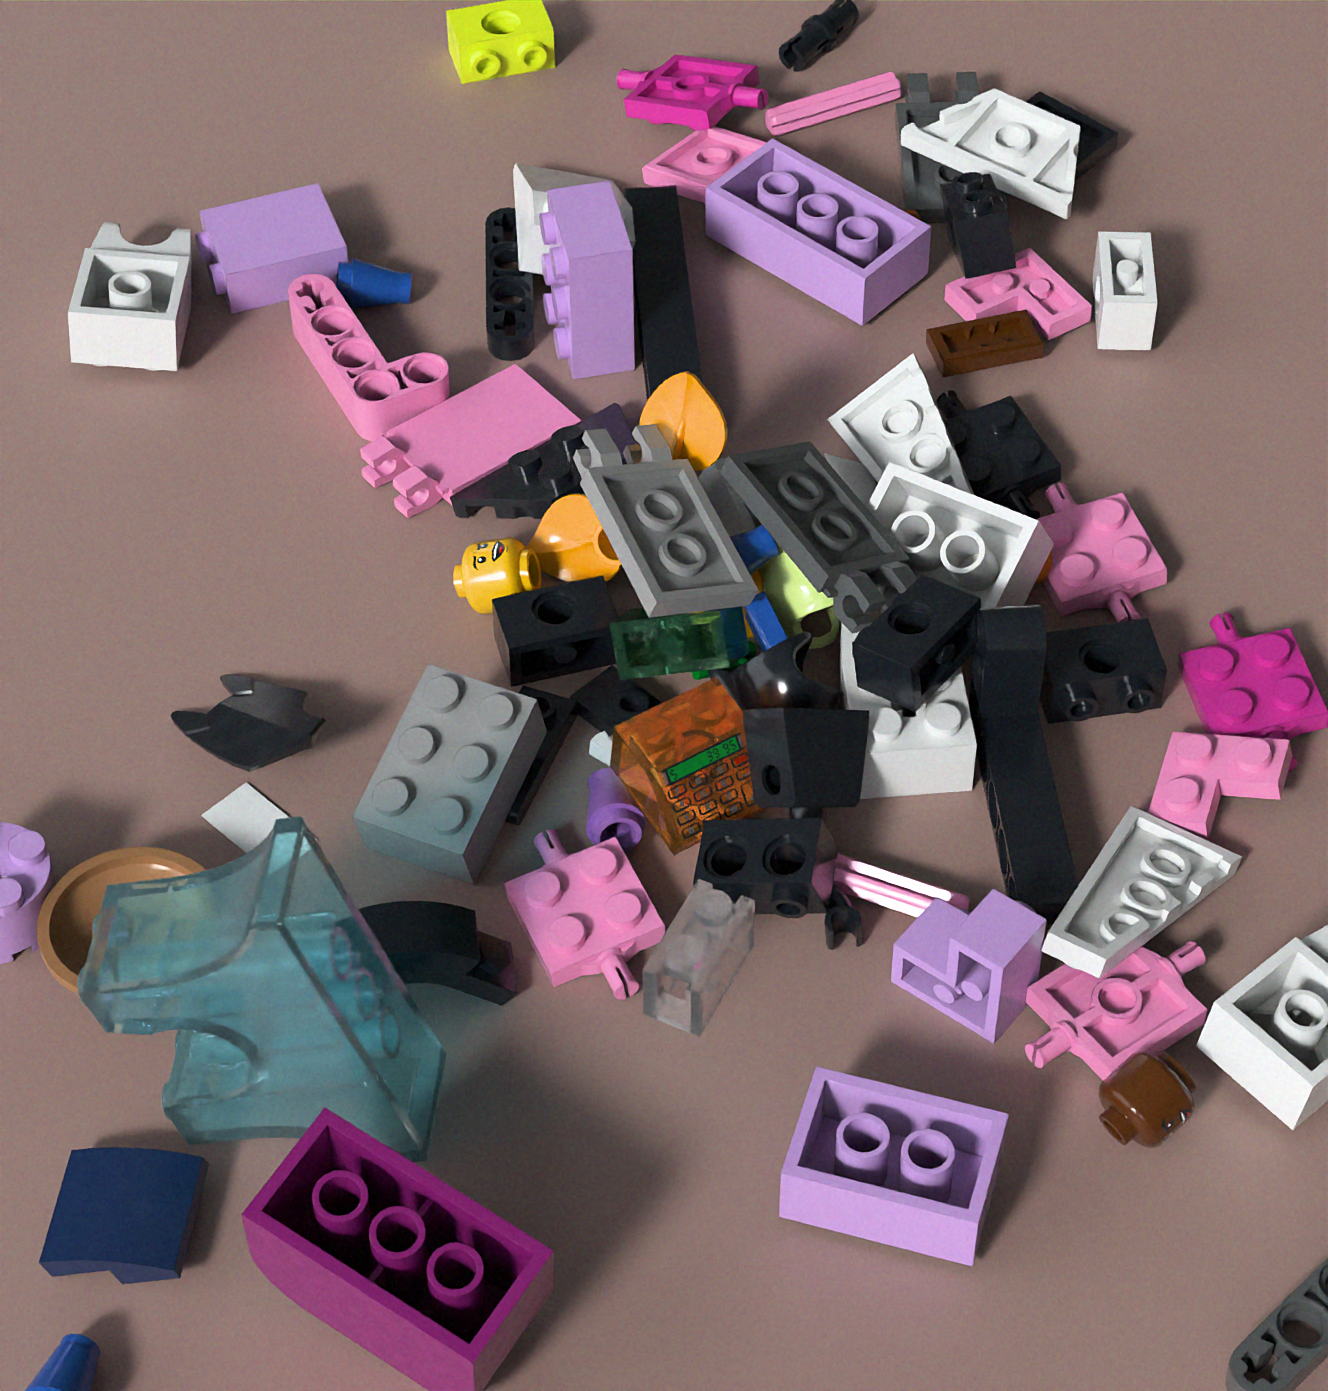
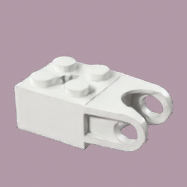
[68,222,192,371]
[839,623,977,799]
[1196,925,1328,1130]

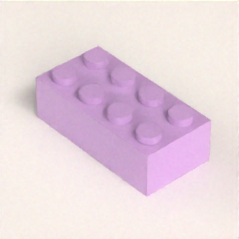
[705,138,931,326]

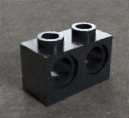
[693,818,838,919]

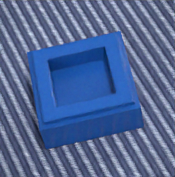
[740,591,787,652]

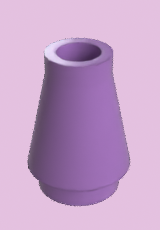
[586,768,646,853]

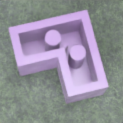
[891,889,1046,1044]

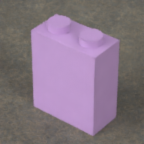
[195,183,348,314]

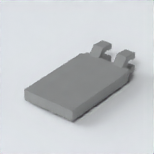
[573,424,758,618]

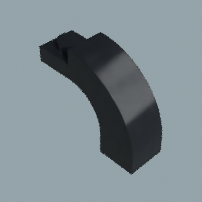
[286,901,517,1022]

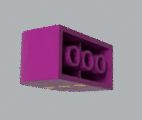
[241,1107,554,1391]

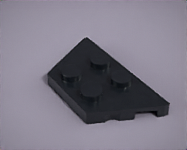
[450,403,636,519]

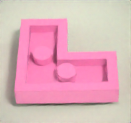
[944,247,1092,340]
[1148,732,1292,840]

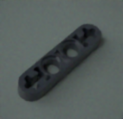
[485,207,534,361]

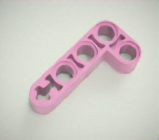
[288,274,451,441]

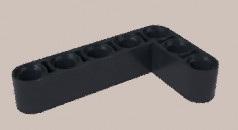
[969,604,1078,925]

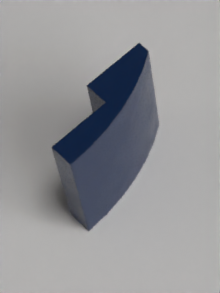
[39,1147,209,1284]

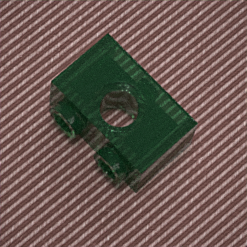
[609,606,750,680]

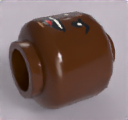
[1098,1051,1196,1148]

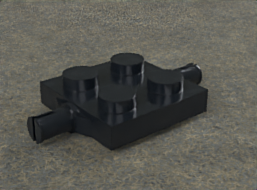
[936,390,1061,519]

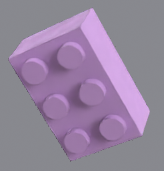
[539,181,635,380]
[779,1066,1009,1267]

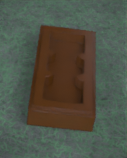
[926,310,1044,377]

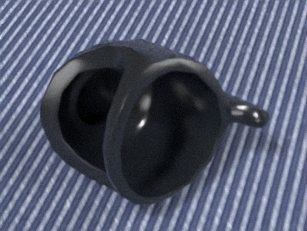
[708,631,842,712]

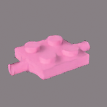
[1036,483,1167,623]
[504,829,667,1000]
[1025,941,1207,1080]

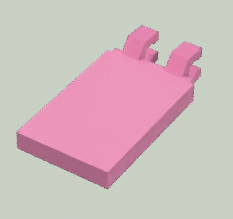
[360,364,582,518]

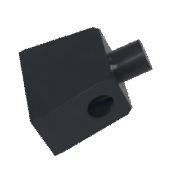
[743,708,869,825]

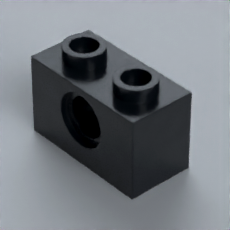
[940,172,1016,279]
[852,574,981,712]
[492,575,622,687]
[1040,619,1167,724]

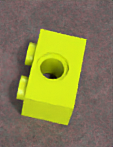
[446,0,555,84]

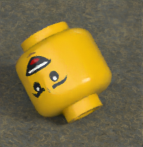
[453,537,541,615]

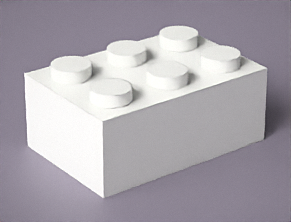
[866,462,1054,608]

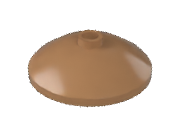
[37,847,227,1004]

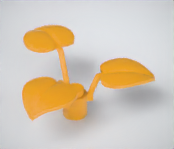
[526,371,764,638]

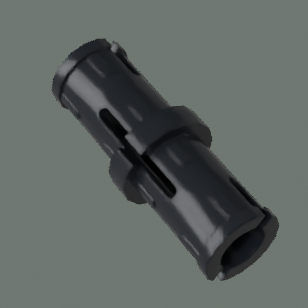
[778,0,859,72]

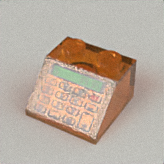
[610,677,767,855]

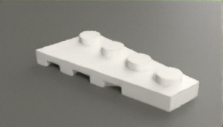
[828,353,974,495]
[1041,806,1242,978]

